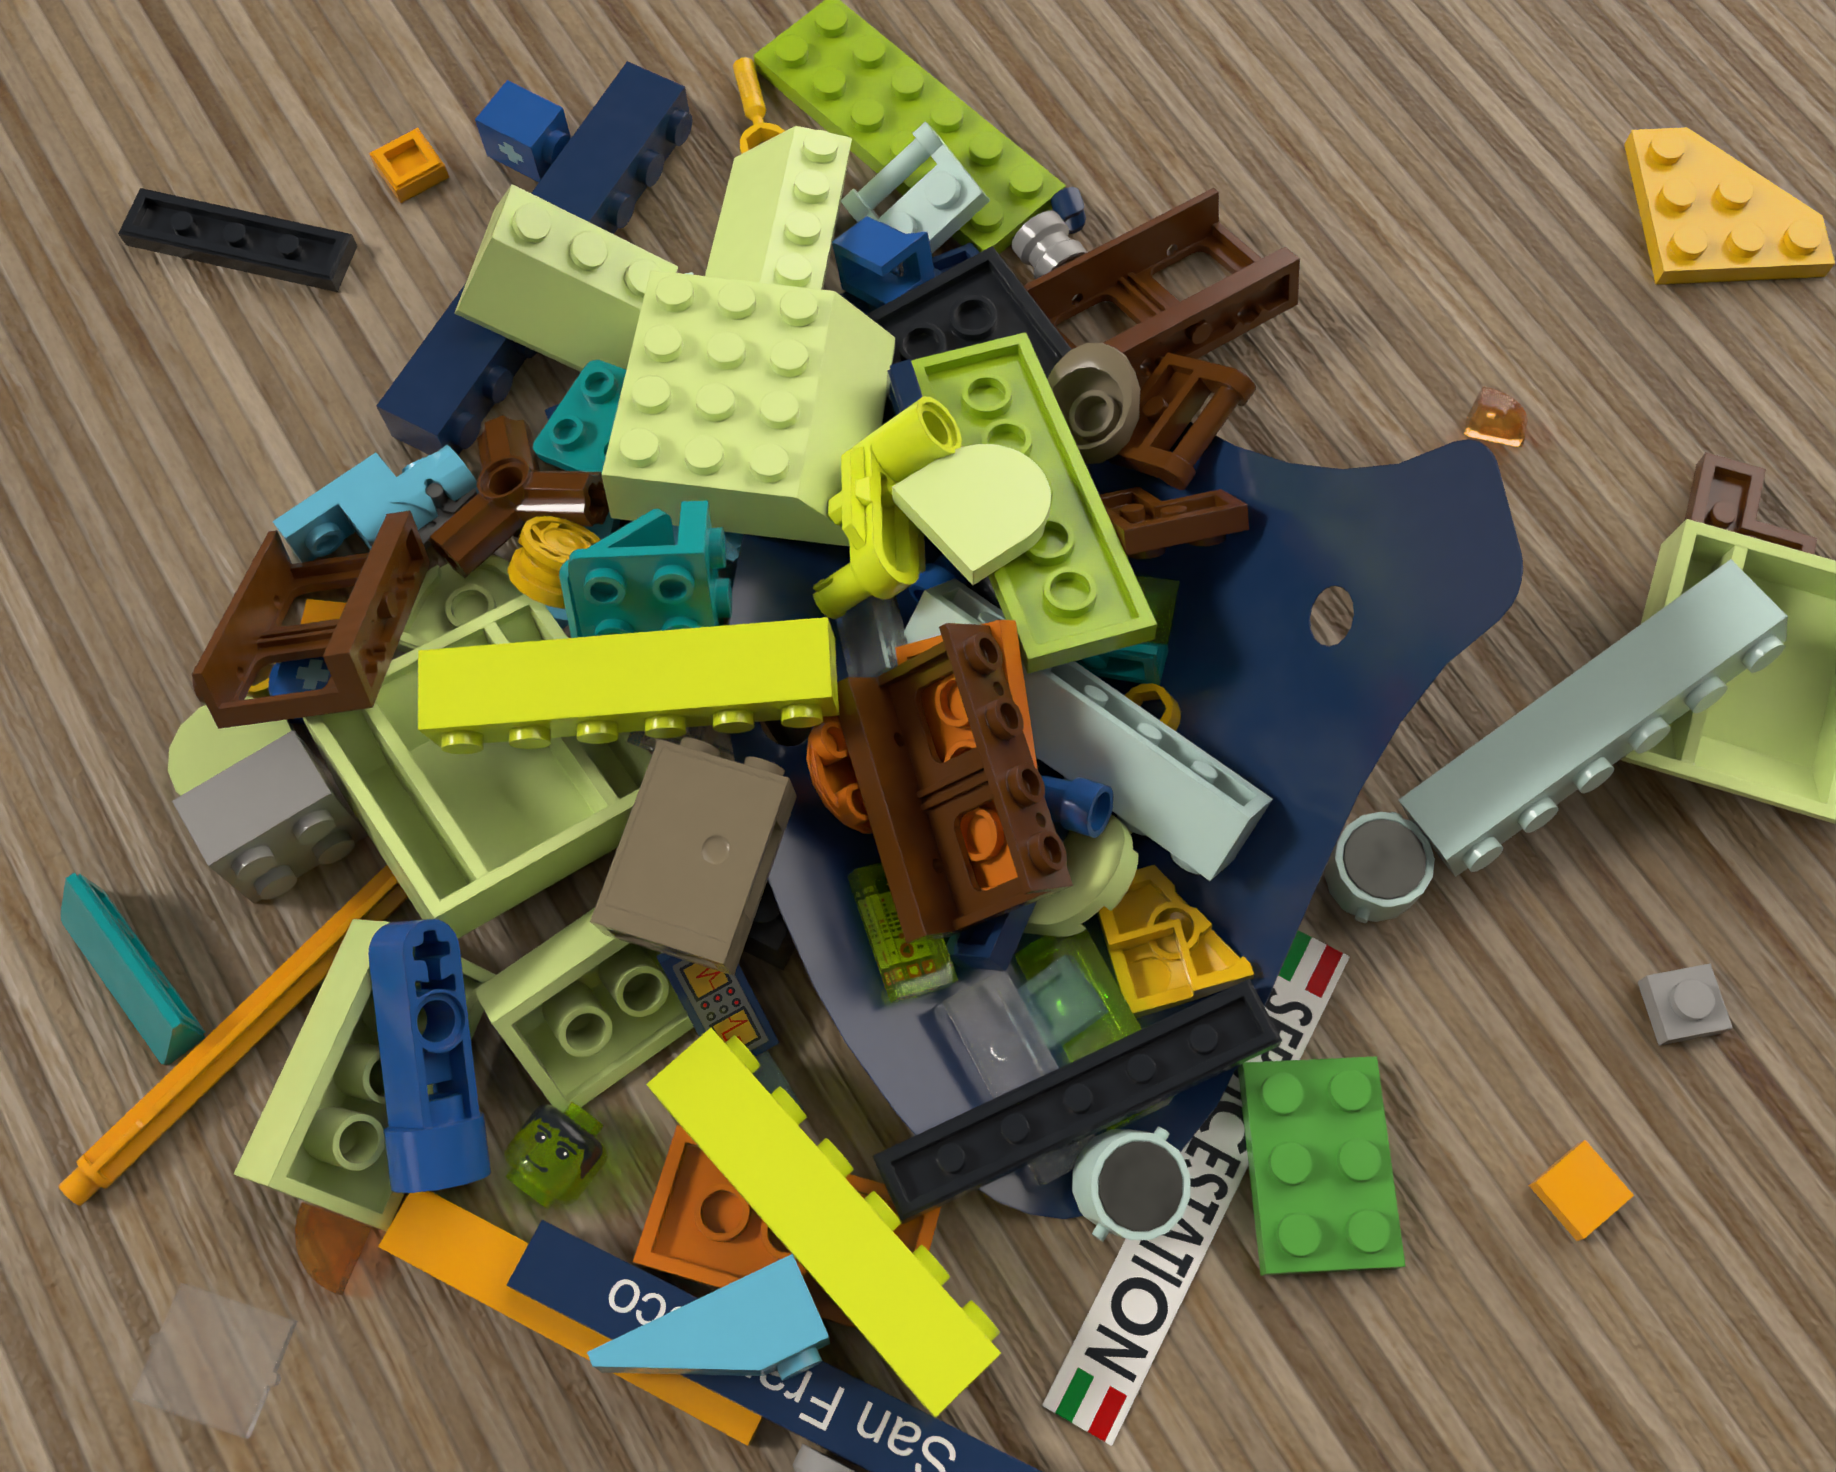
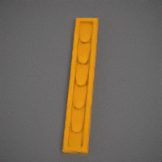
[378,1191,763,1446]

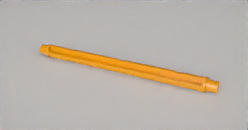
[58,865,408,1206]

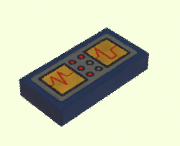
[656,953,780,1057]

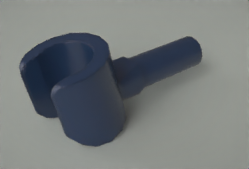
[1012,187,1086,239]

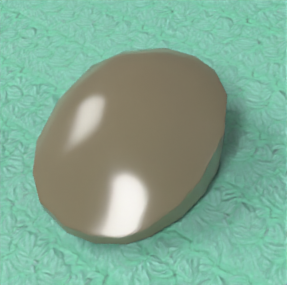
[1047,343,1140,464]

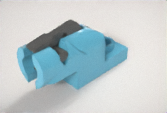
[272,445,479,562]

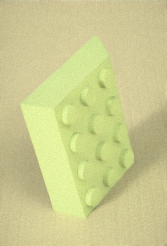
[602,270,895,546]
[1621,519,1836,824]
[302,594,652,938]

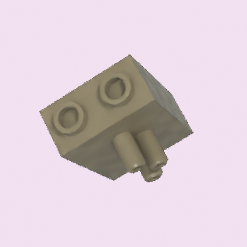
[590,737,797,976]

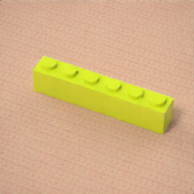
[418,617,839,754]
[646,1028,1001,1419]

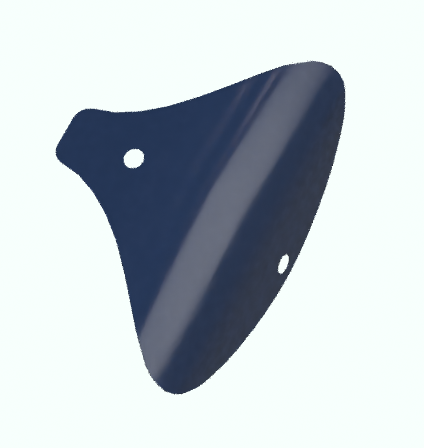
[728,404,1523,1219]

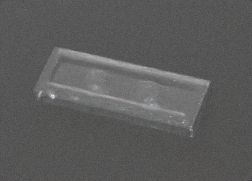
[942,971,1095,1186]

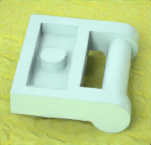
[841,121,990,253]

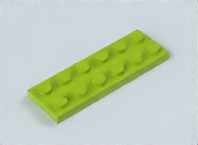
[753,0,1066,254]
[911,332,1157,674]

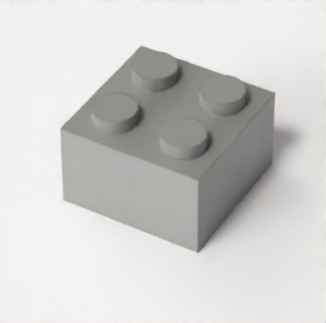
[172,730,368,904]

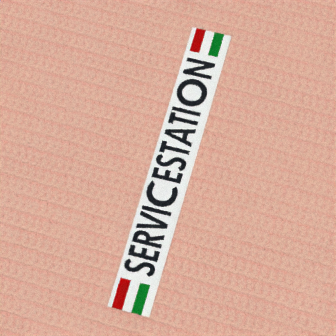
[1042,930,1350,1446]

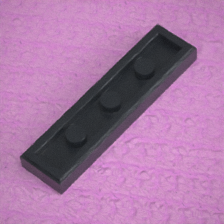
[118,188,357,292]

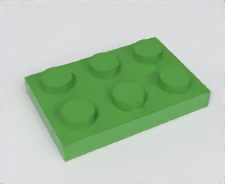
[1238,1056,1406,1276]

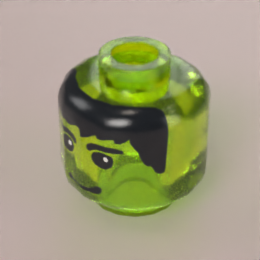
[504,1101,608,1210]

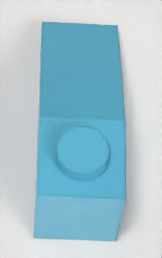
[587,1254,830,1381]

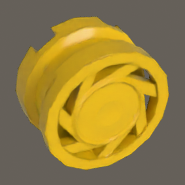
[507,516,601,609]

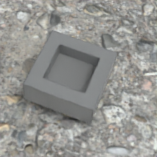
[1638,963,1733,1046]

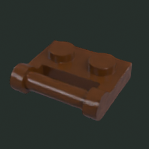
[1108,352,1256,490]

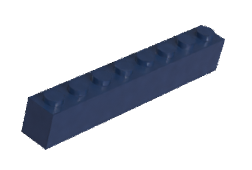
[376,61,693,455]

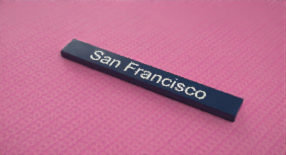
[507,1220,1042,1472]

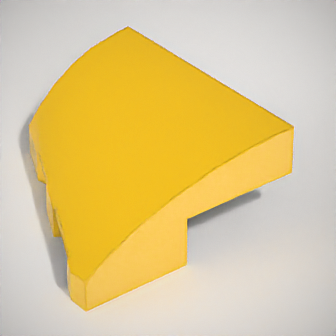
[1097,865,1254,1020]

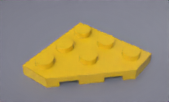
[1624,127,1835,285]

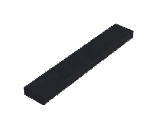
[873,979,1282,1224]

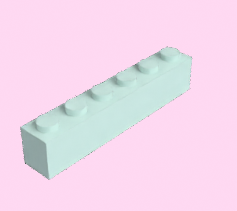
[1399,559,1788,877]
[893,579,1273,881]

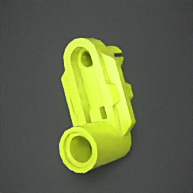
[813,396,962,619]

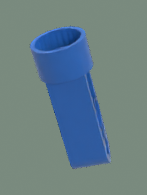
[368,919,491,1193]

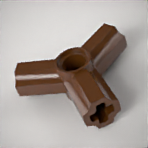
[428,415,609,578]

